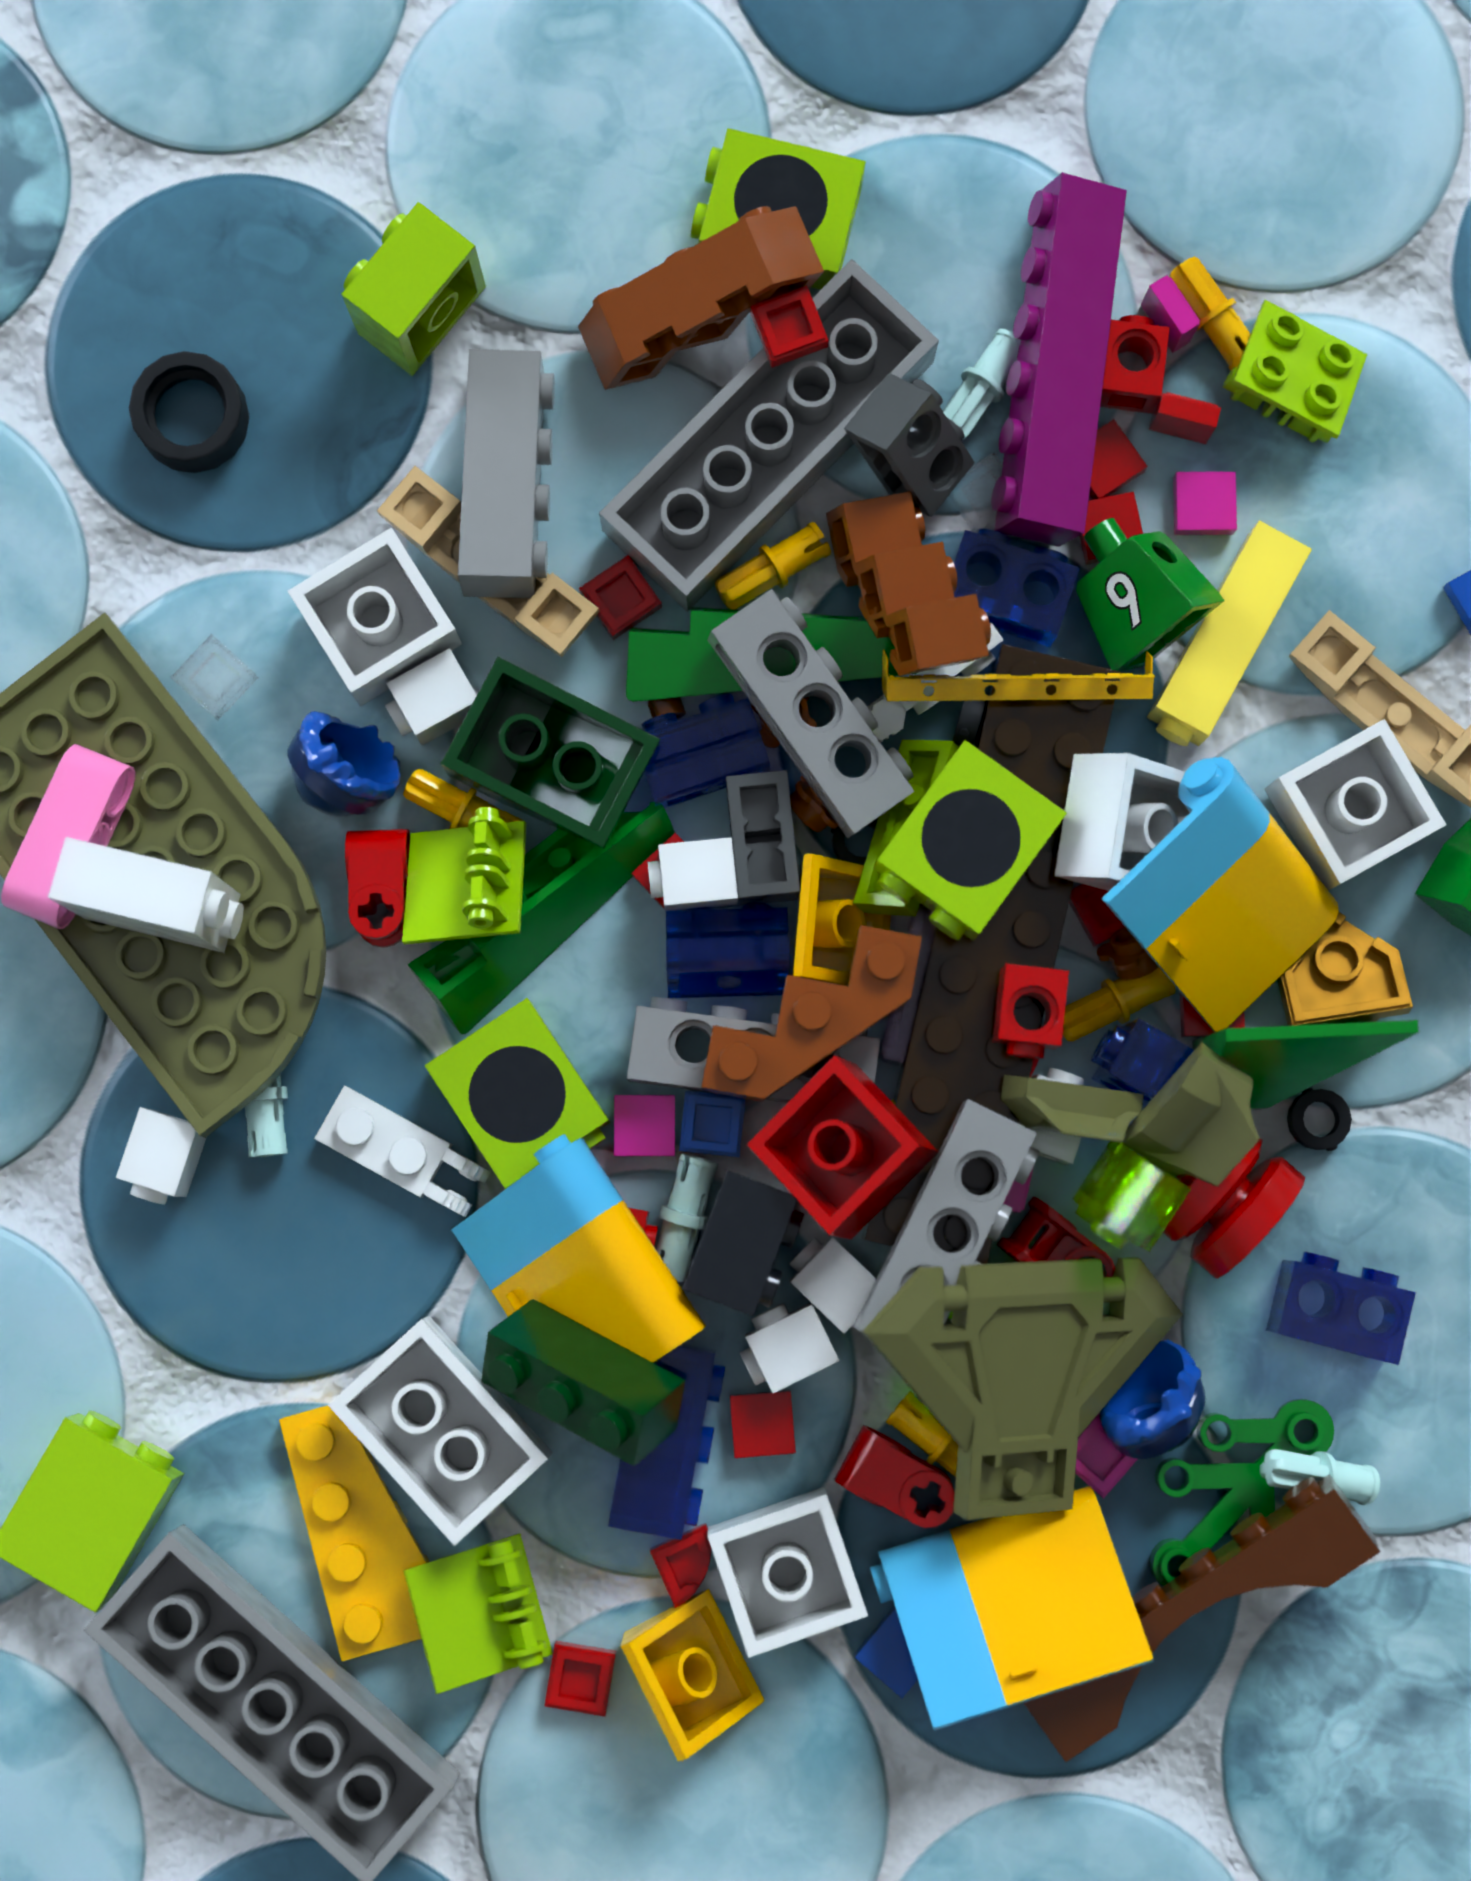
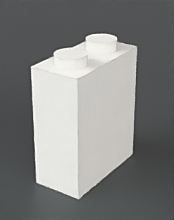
[48,837,244,953]

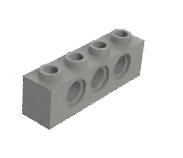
[707,589,915,839]
[627,997,880,1103]
[853,1099,1040,1332]

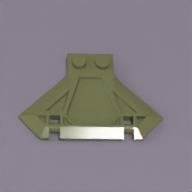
[862,1257,1183,1520]

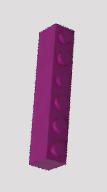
[991,172,1127,547]

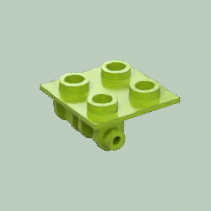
[1223,300,1367,443]
[402,807,527,945]
[403,1533,553,1694]

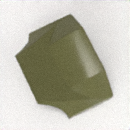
[1123,1042,1260,1187]
[1001,1074,1144,1142]

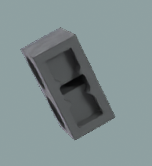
[844,373,975,517]
[726,770,800,906]

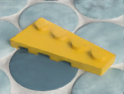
[279,1405,430,1661]

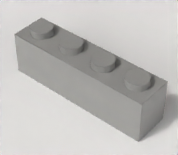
[458,349,555,598]

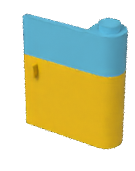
[1102,757,1339,1032]
[451,1134,706,1363]
[870,1486,1154,1730]

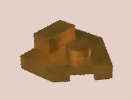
[1277,912,1413,1026]

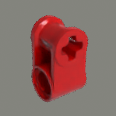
[345,829,410,948]
[996,1196,1115,1277]
[834,1425,955,1528]

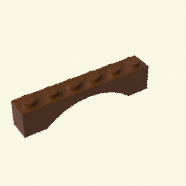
[1024,1474,1380,1762]

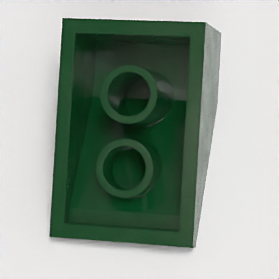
[440,656,661,849]

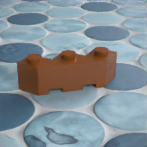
[578,206,824,390]
[826,491,991,676]
[701,925,922,1102]

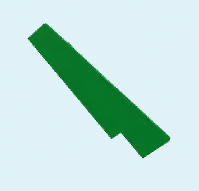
[626,607,916,702]
[408,801,675,1034]

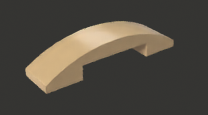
[377,466,600,657]
[1289,610,1471,807]

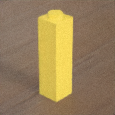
[1147,520,1312,746]

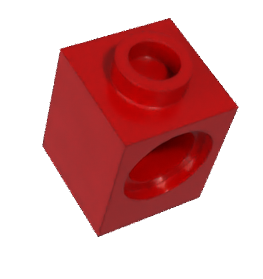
[1100,315,1170,414]
[992,963,1069,1059]

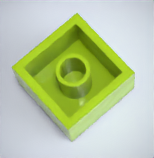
[341,202,486,376]

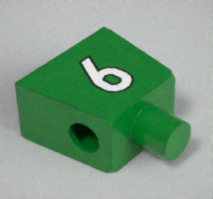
[1076,518,1224,672]

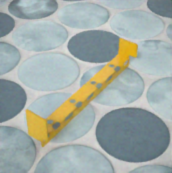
[882,650,1155,701]

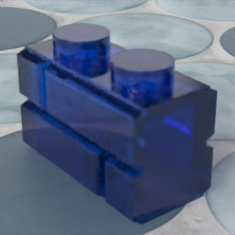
[641,694,771,808]
[666,902,790,998]

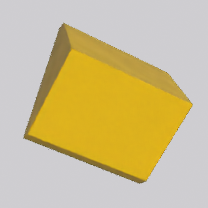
[792,854,891,986]
[621,1589,765,1762]

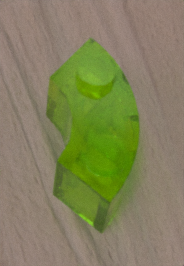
[1072,1141,1191,1252]

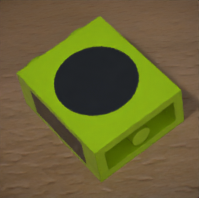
[690,128,866,290]
[873,740,1067,941]
[424,998,611,1189]

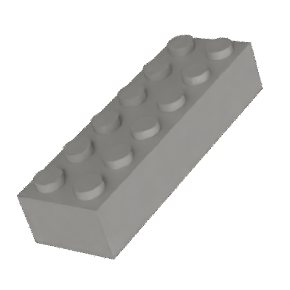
[599,259,939,612]
[84,1524,460,1881]

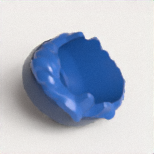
[287,711,401,817]
[1099,1339,1206,1459]

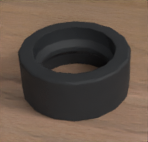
[129,351,250,473]

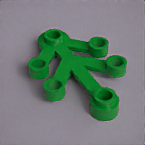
[1149,1399,1334,1586]

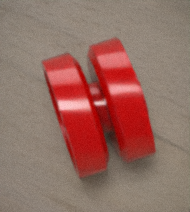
[1148,1138,1305,1279]

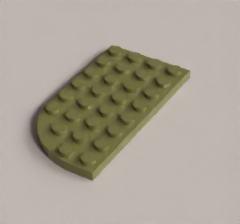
[0,613,326,1138]

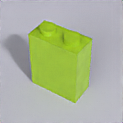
[0,1410,185,1613]

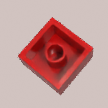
[747,1055,939,1240]

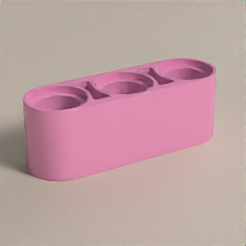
[1,744,135,929]

